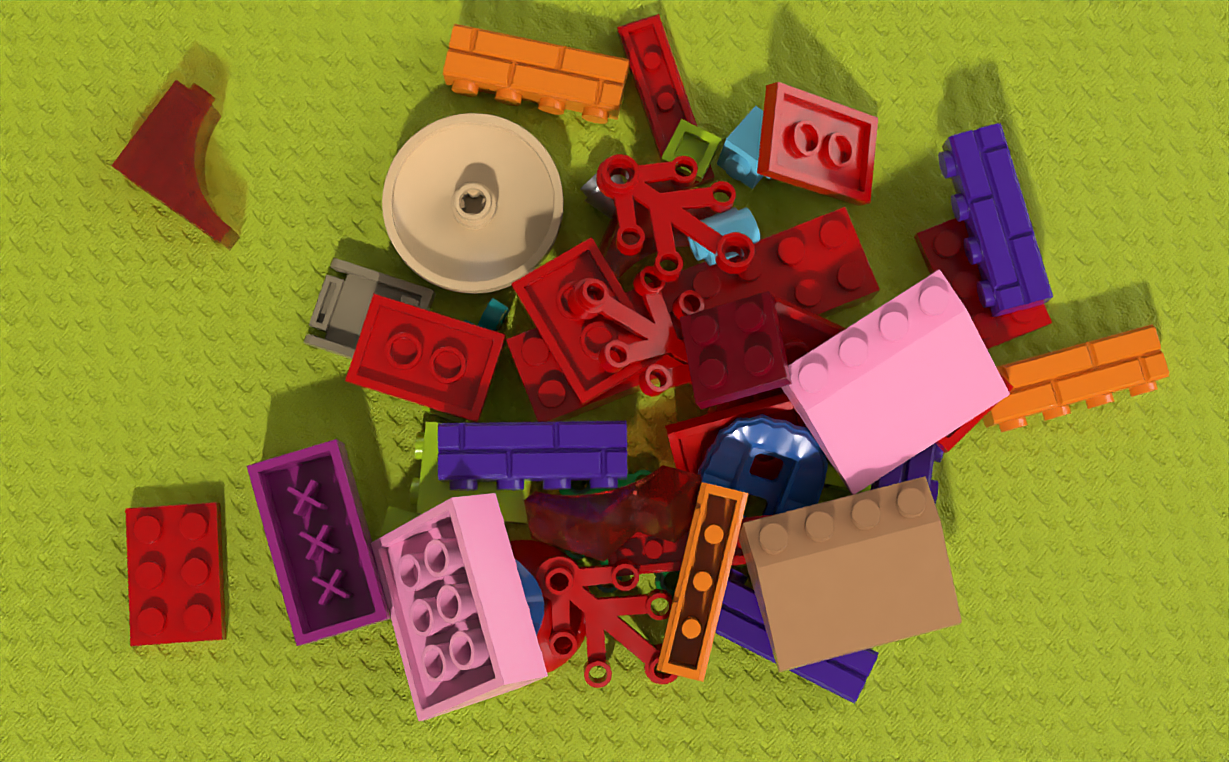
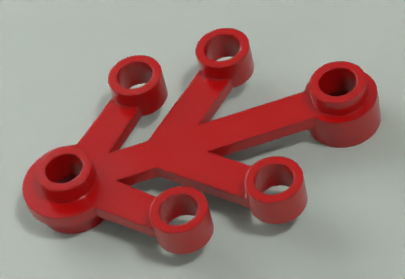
[596,154,755,282]
[567,266,704,397]
[536,555,678,688]

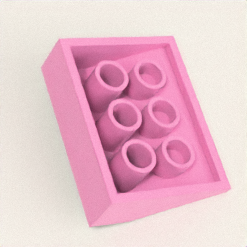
[781,269,1010,495]
[371,493,548,721]

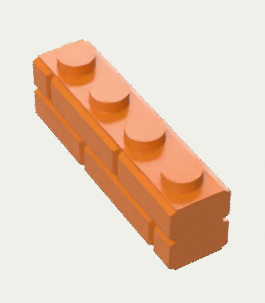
[443,24,629,124]
[982,324,1169,433]
[657,482,749,682]

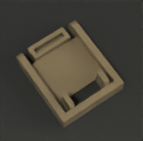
[303,258,436,359]

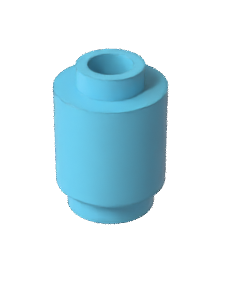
[688,207,760,266]

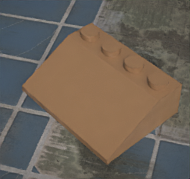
[738,476,962,672]

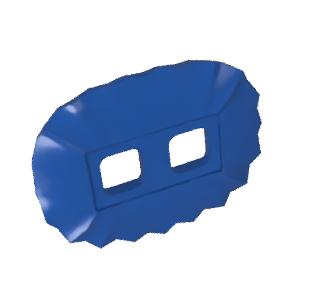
[689,414,828,519]

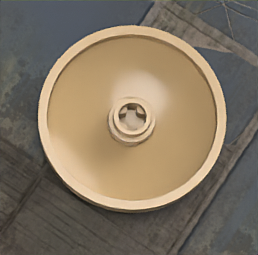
[382,113,564,294]

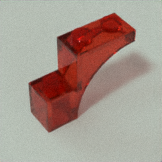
[523,465,702,561]

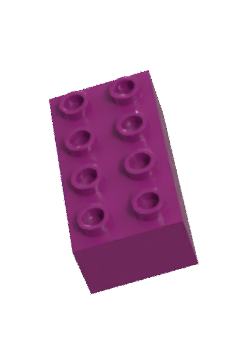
[247,439,391,646]

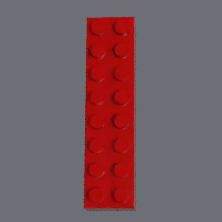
[506,207,880,422]

